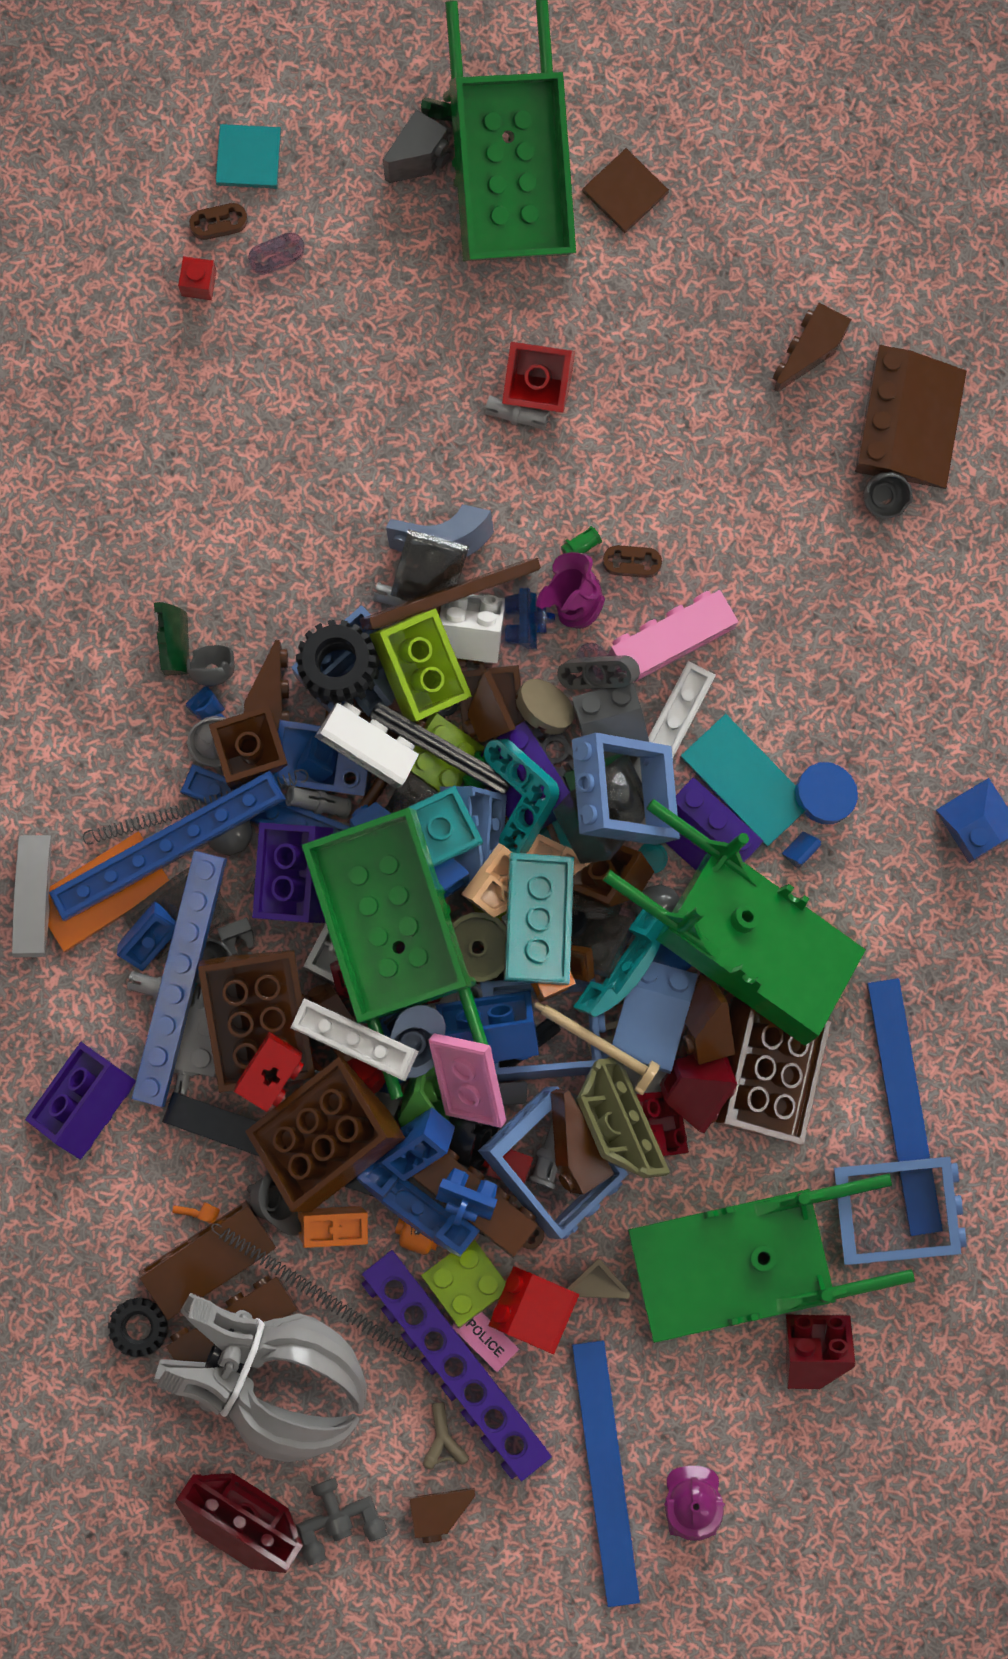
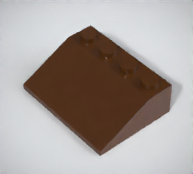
[855,345,967,489]
[198,950,315,1093]
[714,997,831,1145]
[245,1057,405,1212]

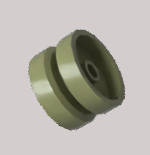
[452,912,506,984]

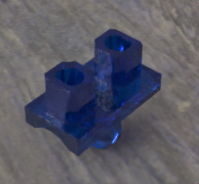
[505,588,555,649]

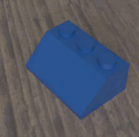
[435,990,539,1064]

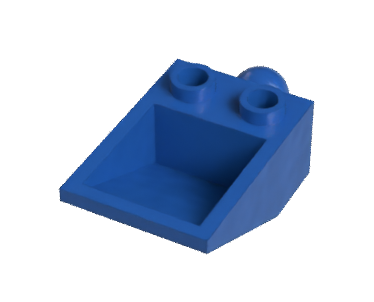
[274,720,372,796]

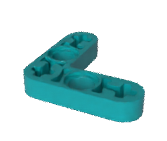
[484,739,559,854]

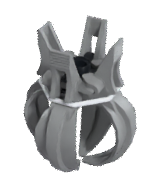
[153,1293,367,1462]

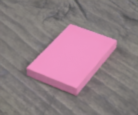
[428,1033,507,1128]

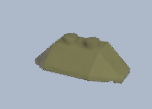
[577,1058,670,1178]

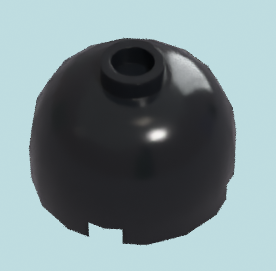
[449,1116,500,1169]

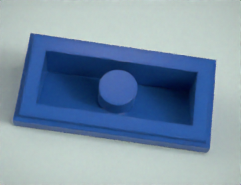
[117,901,176,971]

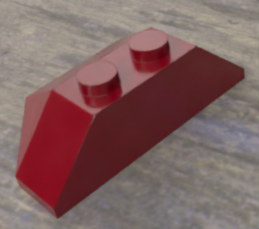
[175,1473,303,1573]

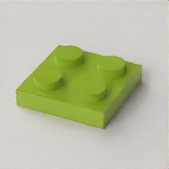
[410,713,485,793]
[421,1239,506,1328]

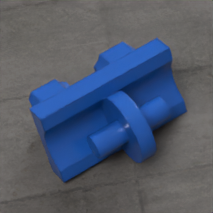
[436,1168,498,1227]

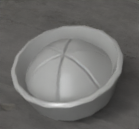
[187,716,226,768]

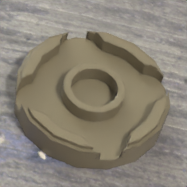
[516,679,575,734]

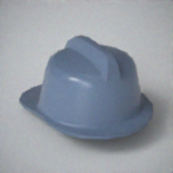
[390,1005,446,1078]

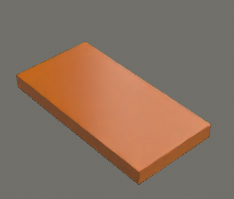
[48,831,172,952]

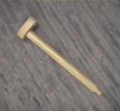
[533,1001,660,1095]

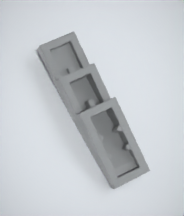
[12,835,52,958]

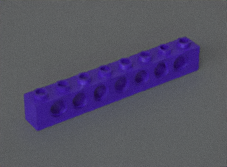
[361,1250,552,1482]

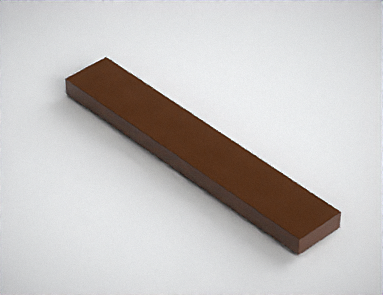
[359,558,541,630]

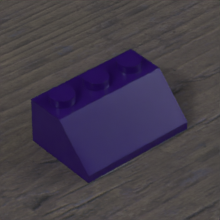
[481,721,576,834]
[665,777,763,871]
[252,822,334,923]
[25,1042,136,1160]

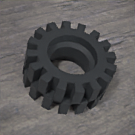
[108,1298,169,1357]

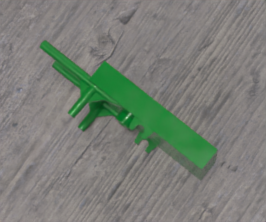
[443,0,576,262]
[603,799,866,1046]
[302,807,495,1100]
[628,1173,915,1343]

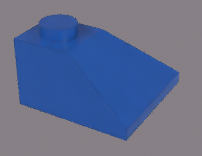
[936,778,1008,863]

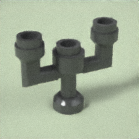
[296,1477,387,1566]

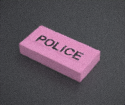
[452,1312,519,1372]

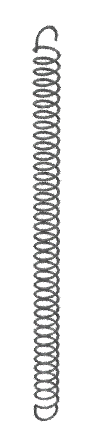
[83,769,308,845]
[211,1224,417,1362]

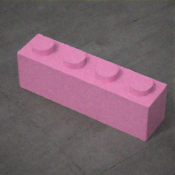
[608,590,738,683]

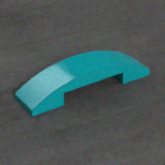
[573,909,664,1017]

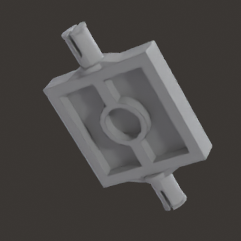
[174,986,216,1095]

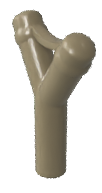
[423,1402,469,1469]

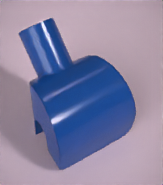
[186,686,225,720]

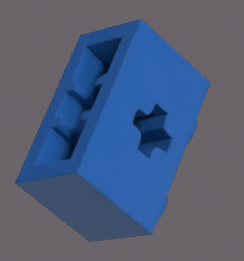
[381,1107,455,1181]

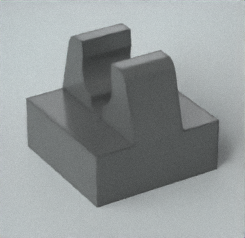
[217,917,255,955]

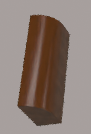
[139,1200,276,1320]

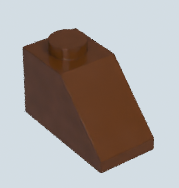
[410,1488,476,1543]

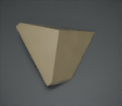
[567,1258,630,1299]

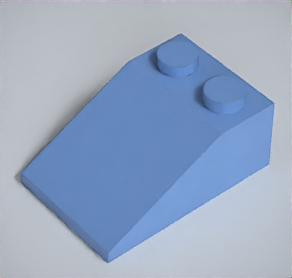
[609,962,698,1074]

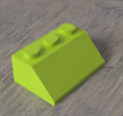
[369,608,472,721]

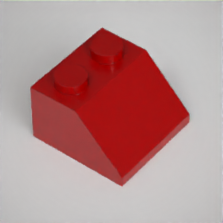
[502,342,575,413]
[488,1266,580,1355]

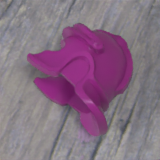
[536,552,605,629]
[664,1466,725,1541]

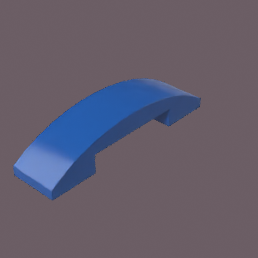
[357,1157,480,1257]

